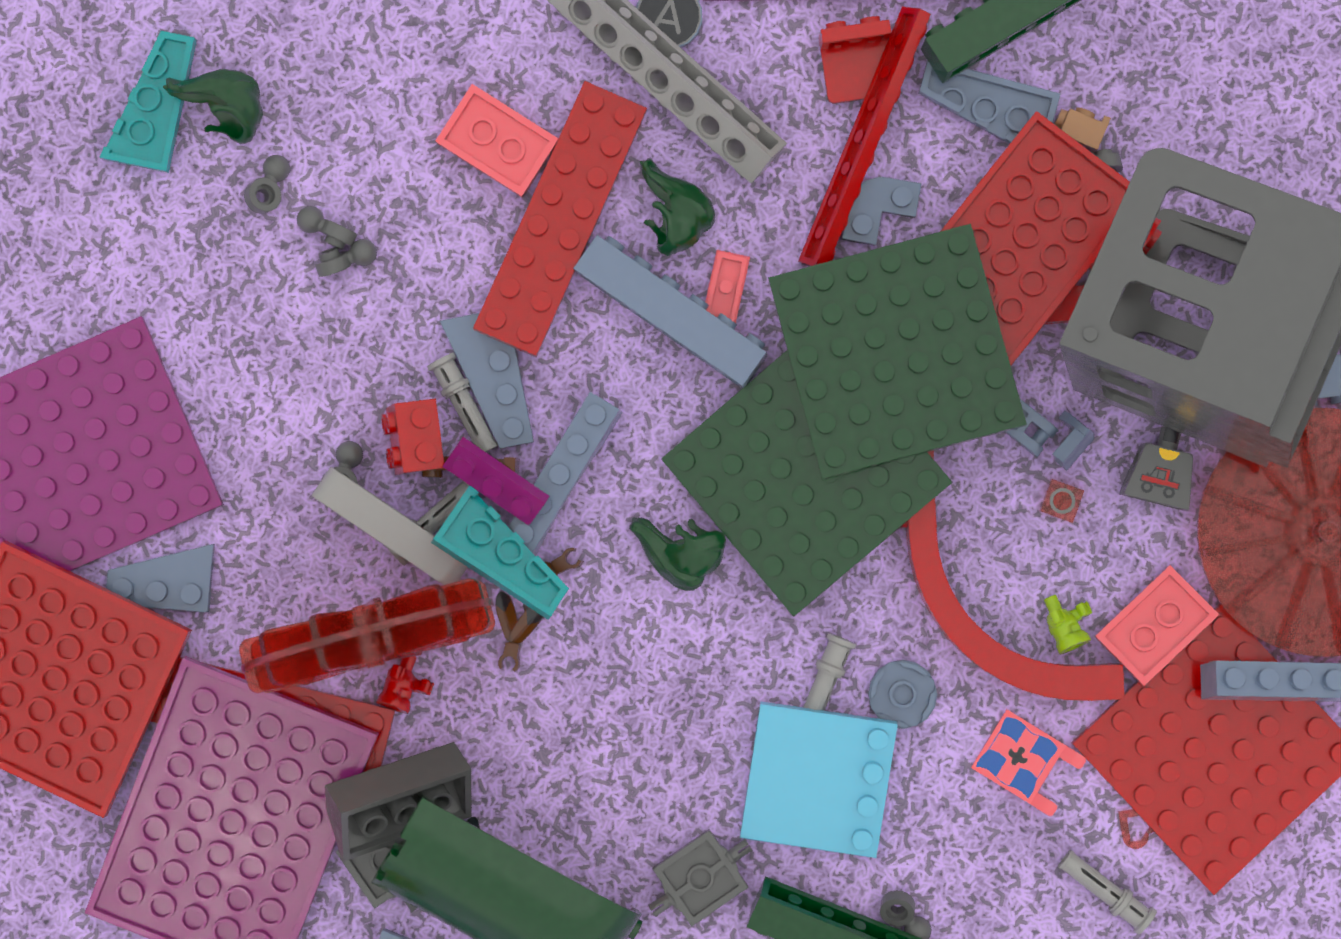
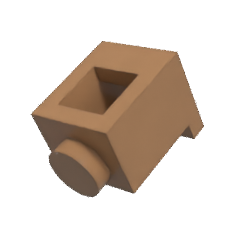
[1054,107,1111,153]

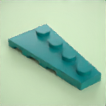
[99,31,197,173]
[431,485,569,620]

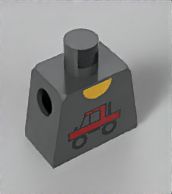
[1119,427,1193,510]

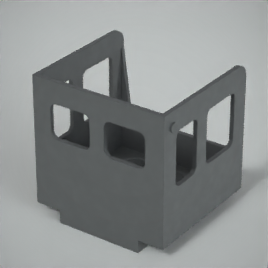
[1059,148,1341,468]

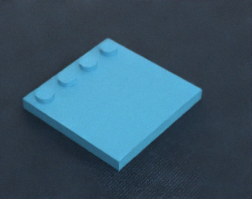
[740,701,898,858]

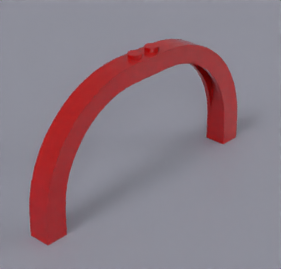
[900,285,1125,701]

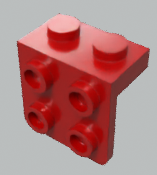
[818,16,891,104]
[381,398,444,475]

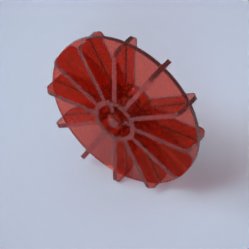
[1197,408,1341,657]
[239,578,495,693]

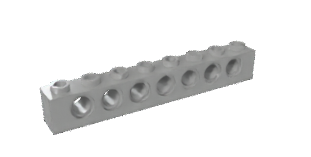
[547,0,787,184]

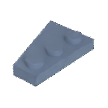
[106,544,215,612]

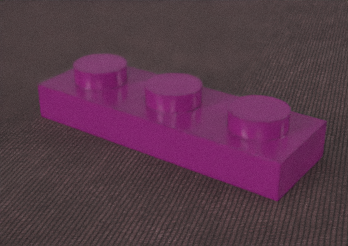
[442,437,550,526]

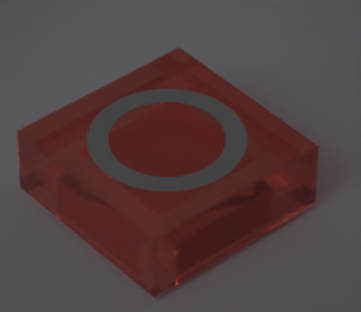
[1039,479,1084,523]

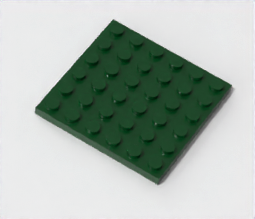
[768,224,1027,480]
[661,350,953,617]

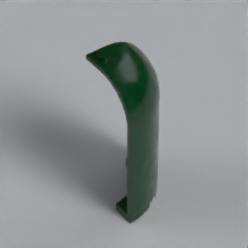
[371,795,643,939]

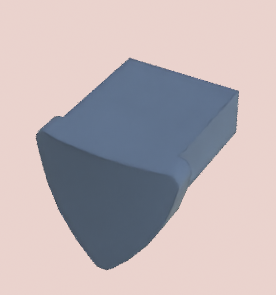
[1052,411,1094,471]

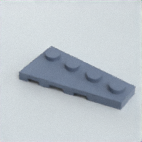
[918,60,1061,144]
[440,313,534,449]

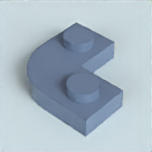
[842,177,922,246]

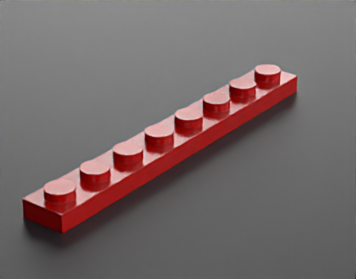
[798,6,931,266]

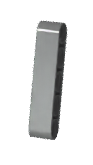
[312,467,468,590]

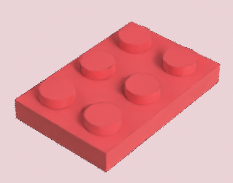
[435,84,559,198]
[1095,565,1220,687]

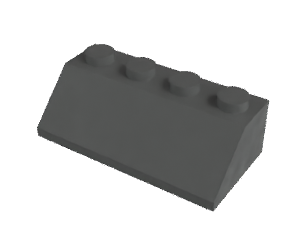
[325,742,472,861]

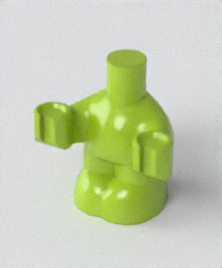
[1044,595,1092,655]

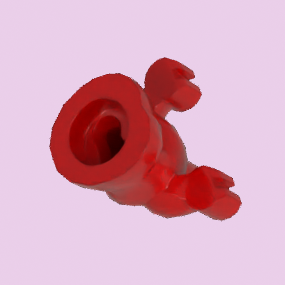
[376,653,434,714]

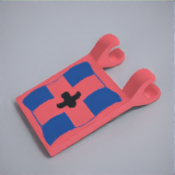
[971,709,1086,816]

